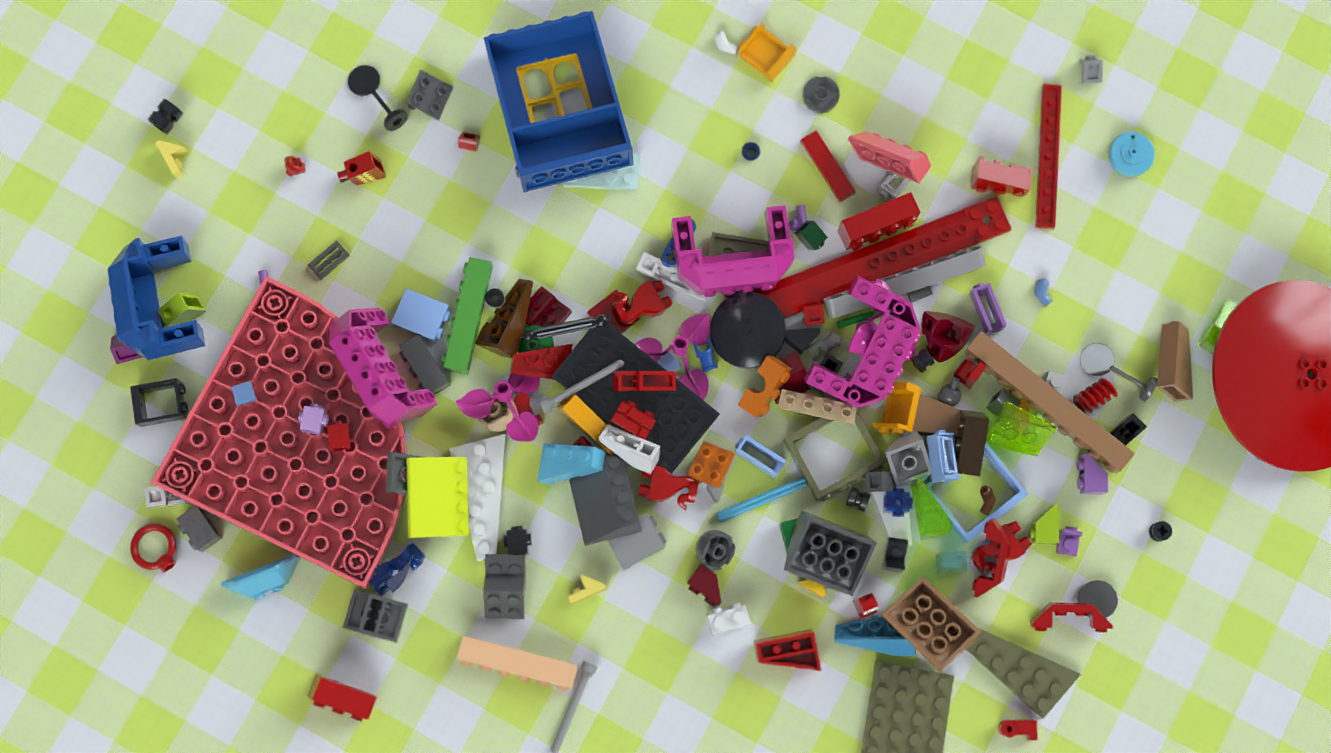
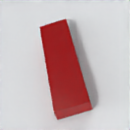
[800,130,856,203]

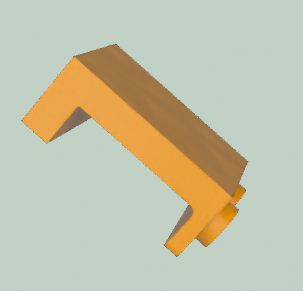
[738,22,797,82]
[872,382,921,435]

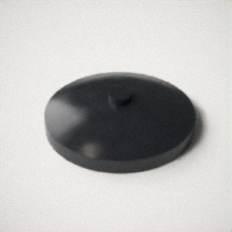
[710,292,786,369]

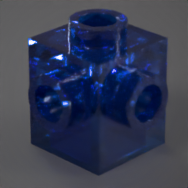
[883,488,913,517]

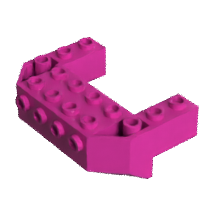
[671,205,794,297]
[804,275,921,408]
[329,308,438,429]

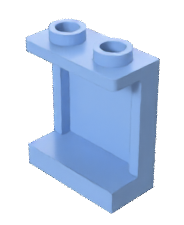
[391,288,452,343]

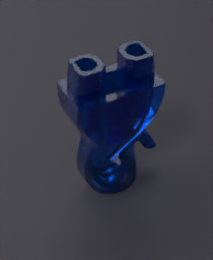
[368,543,426,597]

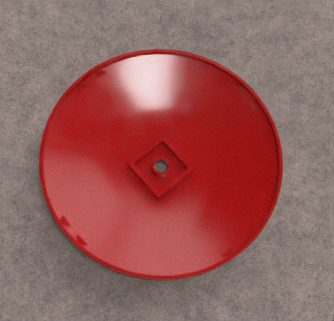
[1212,280,1331,472]

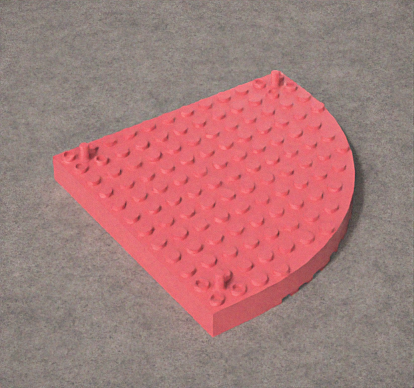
[151,276,407,589]

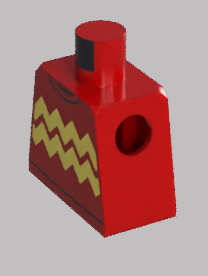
[337,151,386,185]

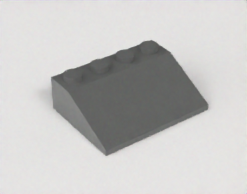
[569,454,642,546]
[784,510,877,596]

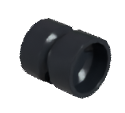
[147,98,184,134]

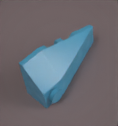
[834,615,916,656]

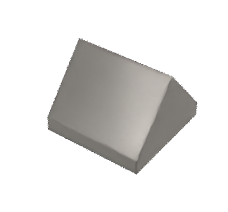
[706,484,725,503]

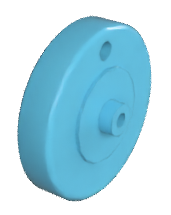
[1108,132,1155,177]

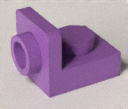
[1056,526,1083,557]

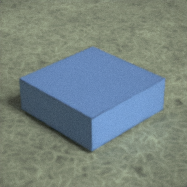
[231,381,257,407]

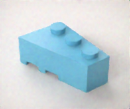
[538,443,605,485]

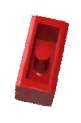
[611,400,656,440]

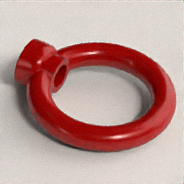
[130,523,176,573]

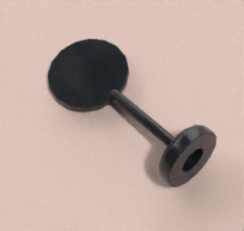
[348,65,408,131]

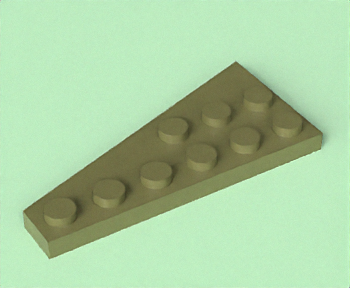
[966,628,1081,719]

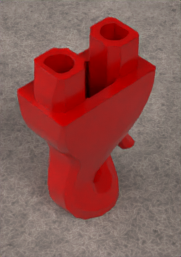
[611,280,673,325]
[638,465,699,511]
[971,521,1032,578]

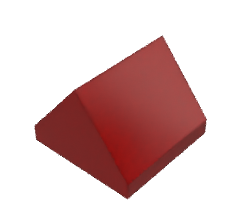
[458,132,480,152]

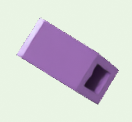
[1076,454,1108,495]

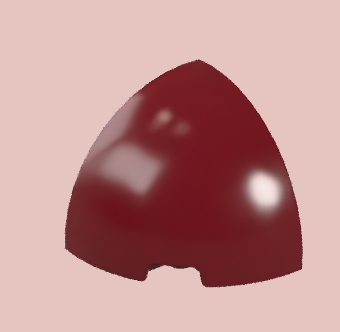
[921,311,976,363]

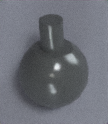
[938,377,961,407]

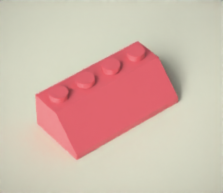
[848,131,932,184]

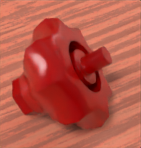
[284,155,306,176]

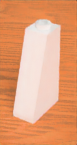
[865,479,912,546]

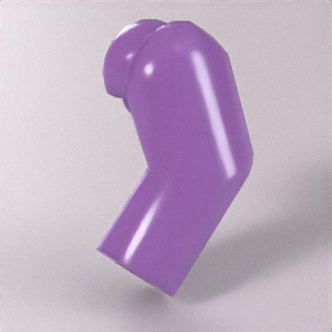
[788,205,807,231]

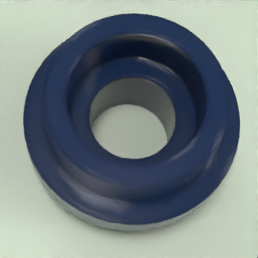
[742,142,760,161]

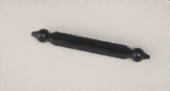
[520,315,612,341]

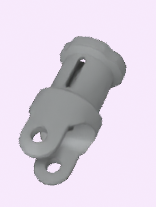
[806,331,842,362]

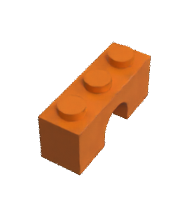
[738,356,792,417]

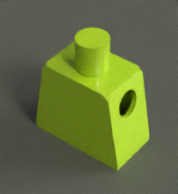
[158,293,206,328]

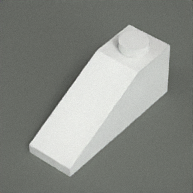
[599,424,660,474]

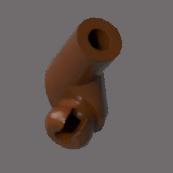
[980,485,996,516]

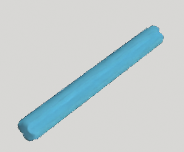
[716,477,807,522]

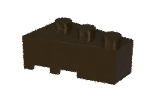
[955,409,989,476]

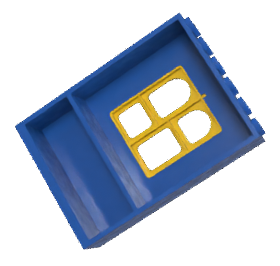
[483,11,634,192]

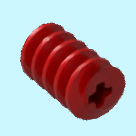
[1073,378,1118,414]

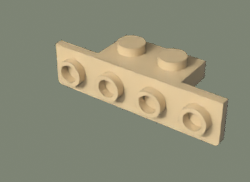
[778,389,857,424]

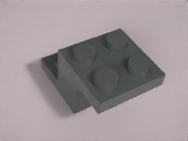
[483,554,526,619]
[343,590,409,643]

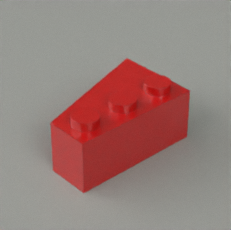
[753,629,821,671]
[307,673,377,722]

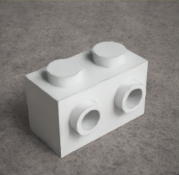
[707,603,751,635]

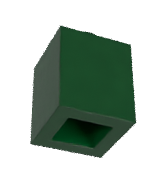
[794,220,828,250]

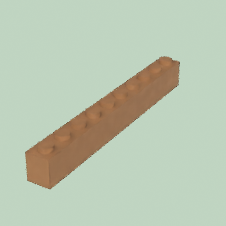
[964,331,1135,473]

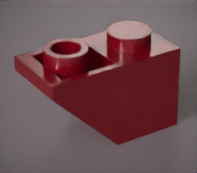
[687,564,721,607]

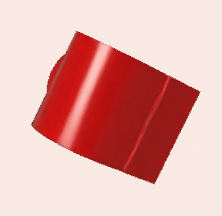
[953,359,987,389]

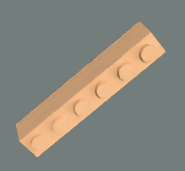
[456,636,578,692]

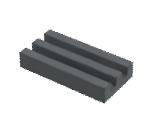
[308,241,350,280]

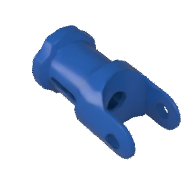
[693,336,718,373]

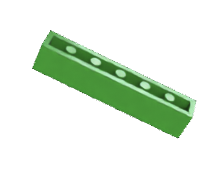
[442,257,493,375]

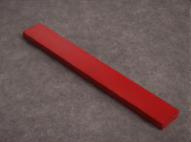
[1035,84,1062,229]

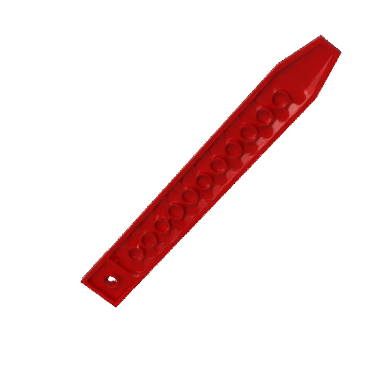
[753,196,1012,318]

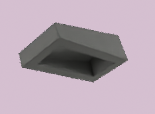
[907,286,933,303]

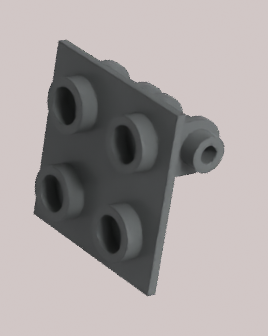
[406,70,453,120]

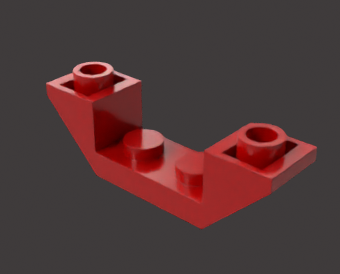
[972,518,1012,598]
[1030,602,1113,632]

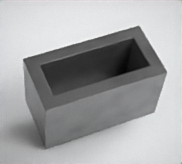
[176,505,222,552]

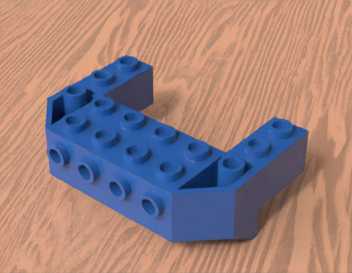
[107,235,206,360]

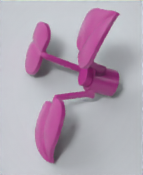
[848,279,916,360]
[635,314,710,400]
[456,374,540,442]

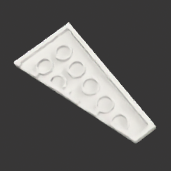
[449,434,506,561]

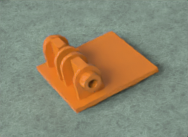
[687,441,736,489]

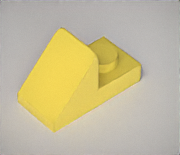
[155,140,188,179]
[568,574,607,605]

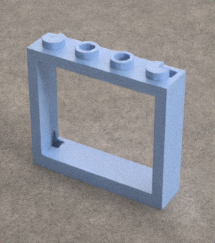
[921,443,1029,544]

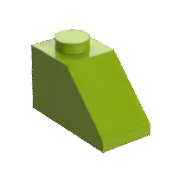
[1028,504,1059,545]

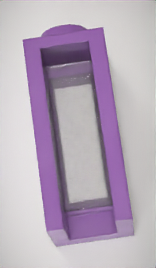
[969,283,1007,335]

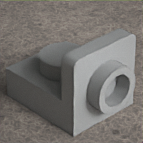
[1080,55,1103,83]

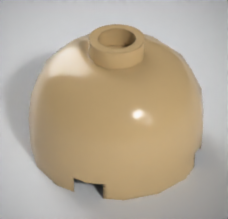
[478,394,517,432]

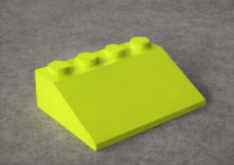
[407,457,469,538]

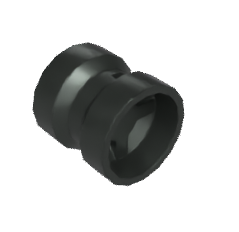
[846,487,871,512]

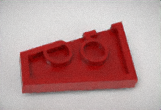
[510,344,573,380]

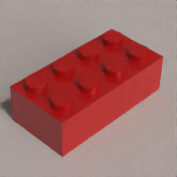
[837,192,921,251]

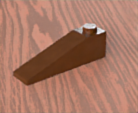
[475,279,533,358]

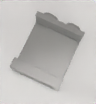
[608,512,666,570]

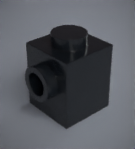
[503,526,532,555]

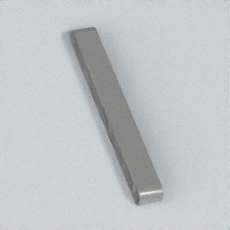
[823,246,986,318]

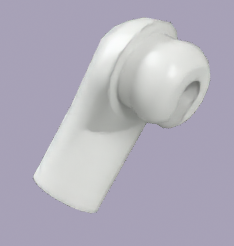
[714,31,738,54]

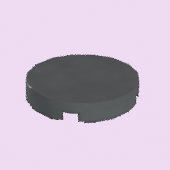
[802,76,840,113]
[1077,580,1118,618]

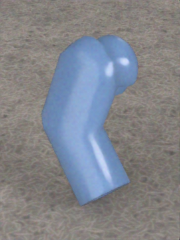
[1034,278,1052,307]

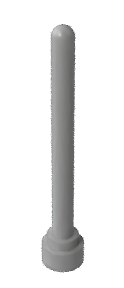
[538,360,624,414]
[551,661,598,753]

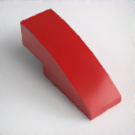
[613,371,676,391]

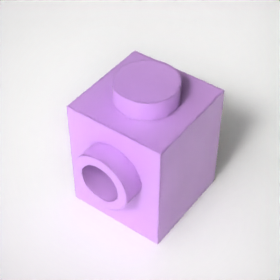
[299,404,329,435]

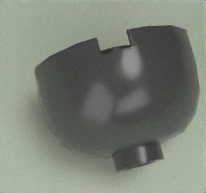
[695,530,735,570]

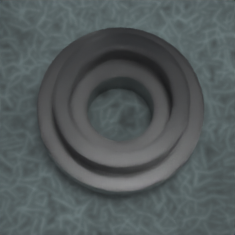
[485,288,504,307]

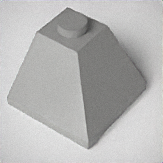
[885,431,931,486]

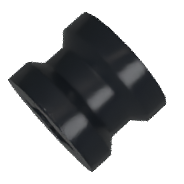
[911,349,935,373]
[1148,521,1172,542]

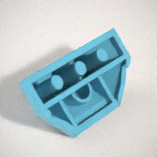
[221,554,300,600]

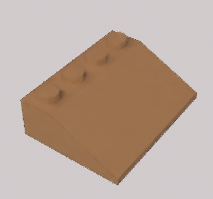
[882,576,981,672]

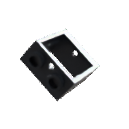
[130,378,188,427]

